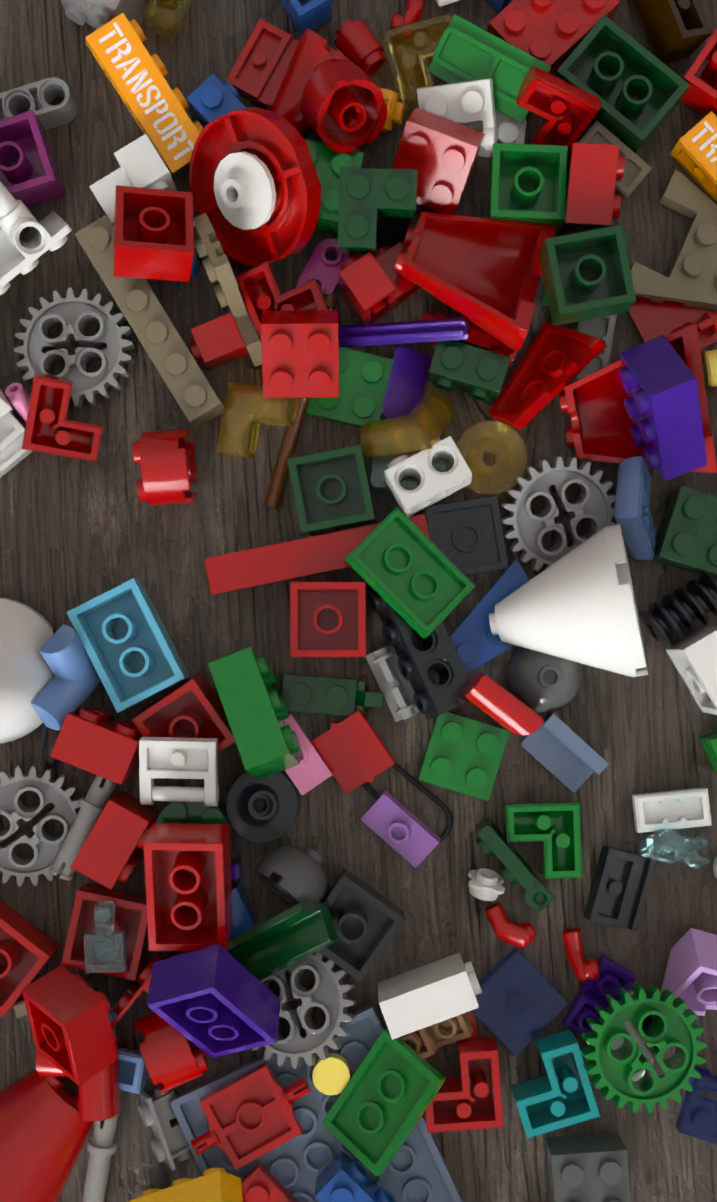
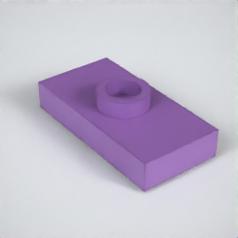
[360,790,441,868]

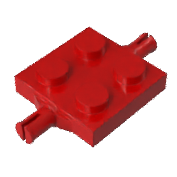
[191,1061,311,1170]

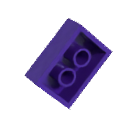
[618,335,708,481]
[146,944,281,1058]

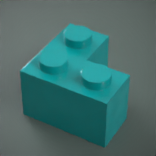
[511,1029,600,1139]

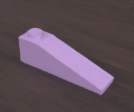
[660,928,717,1016]

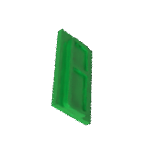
[427,14,552,123]

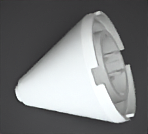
[489,524,648,677]
[0,597,54,744]

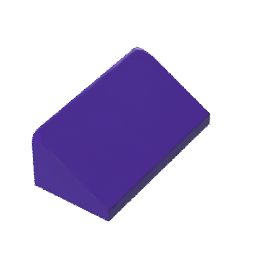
[380,345,431,428]

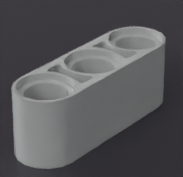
[0,77,78,130]

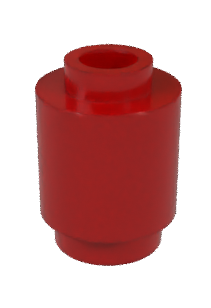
[334,19,386,77]

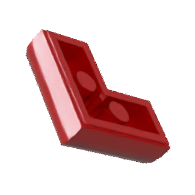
[516,66,601,153]
[235,262,330,342]
[22,373,103,462]
[463,672,544,736]
[35,1035,119,1122]

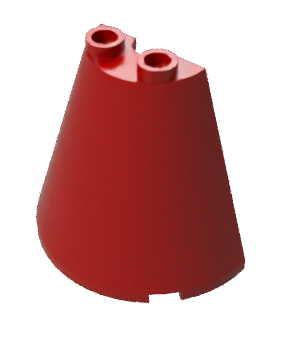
[394,212,557,351]
[559,323,717,474]
[0,1068,95,1202]

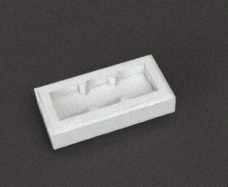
[632,787,712,833]

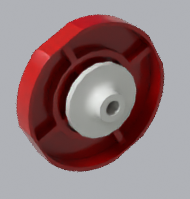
[189,108,322,267]

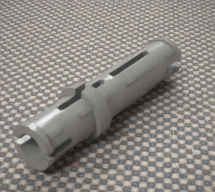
[49,775,117,881]
[82,1109,120,1202]

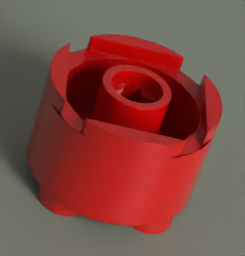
[300,60,387,153]
[132,428,198,506]
[134,1012,209,1094]

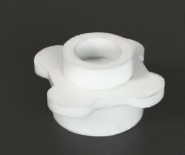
[468,868,505,901]

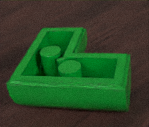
[503,802,582,879]

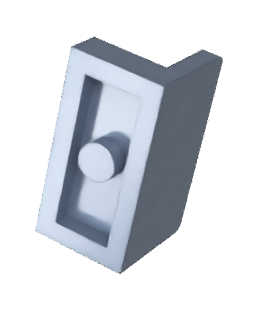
[520,712,609,792]

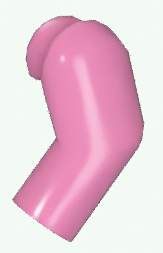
[5,382,30,422]

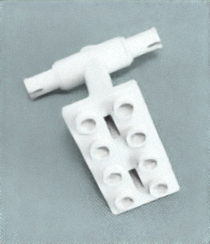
[0,181,72,296]

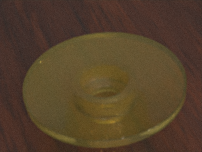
[456,421,527,495]

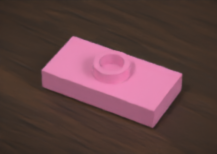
[284,714,333,796]

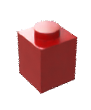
[189,312,248,371]

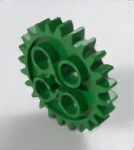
[580,984,707,1114]

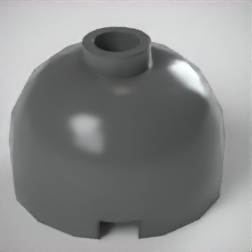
[507,647,581,713]
[254,846,329,904]

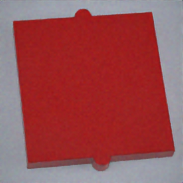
[310,709,396,794]

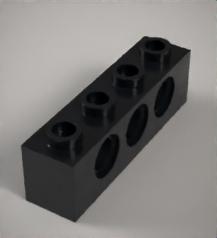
[366,585,470,720]

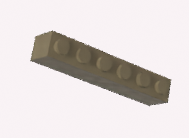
[74,215,226,430]

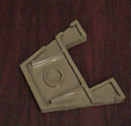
[630,169,717,310]
[193,213,262,367]

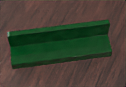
[227,903,339,981]

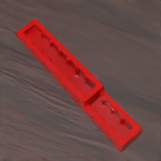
[204,514,430,596]

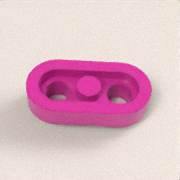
[296,238,350,295]

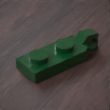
[282,674,384,716]
[476,817,555,913]

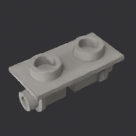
[366,645,420,722]
[138,1086,192,1171]

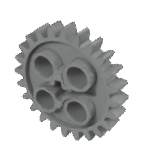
[14,288,135,409]
[501,456,617,571]
[0,764,82,887]
[252,951,357,1069]

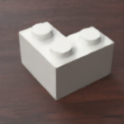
[89,134,177,226]

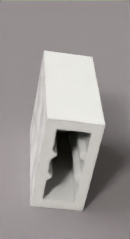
[378,952,482,1040]

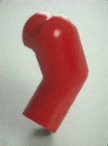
[390,0,425,37]
[484,902,536,948]
[562,927,600,982]

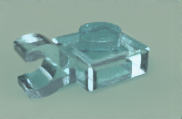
[640,829,709,868]
[84,901,127,973]

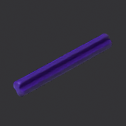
[338,317,470,347]

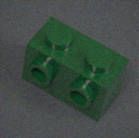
[426,340,511,402]

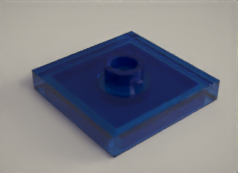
[471,948,569,1056]

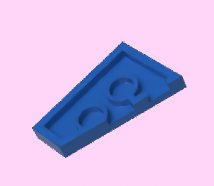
[449,559,530,674]

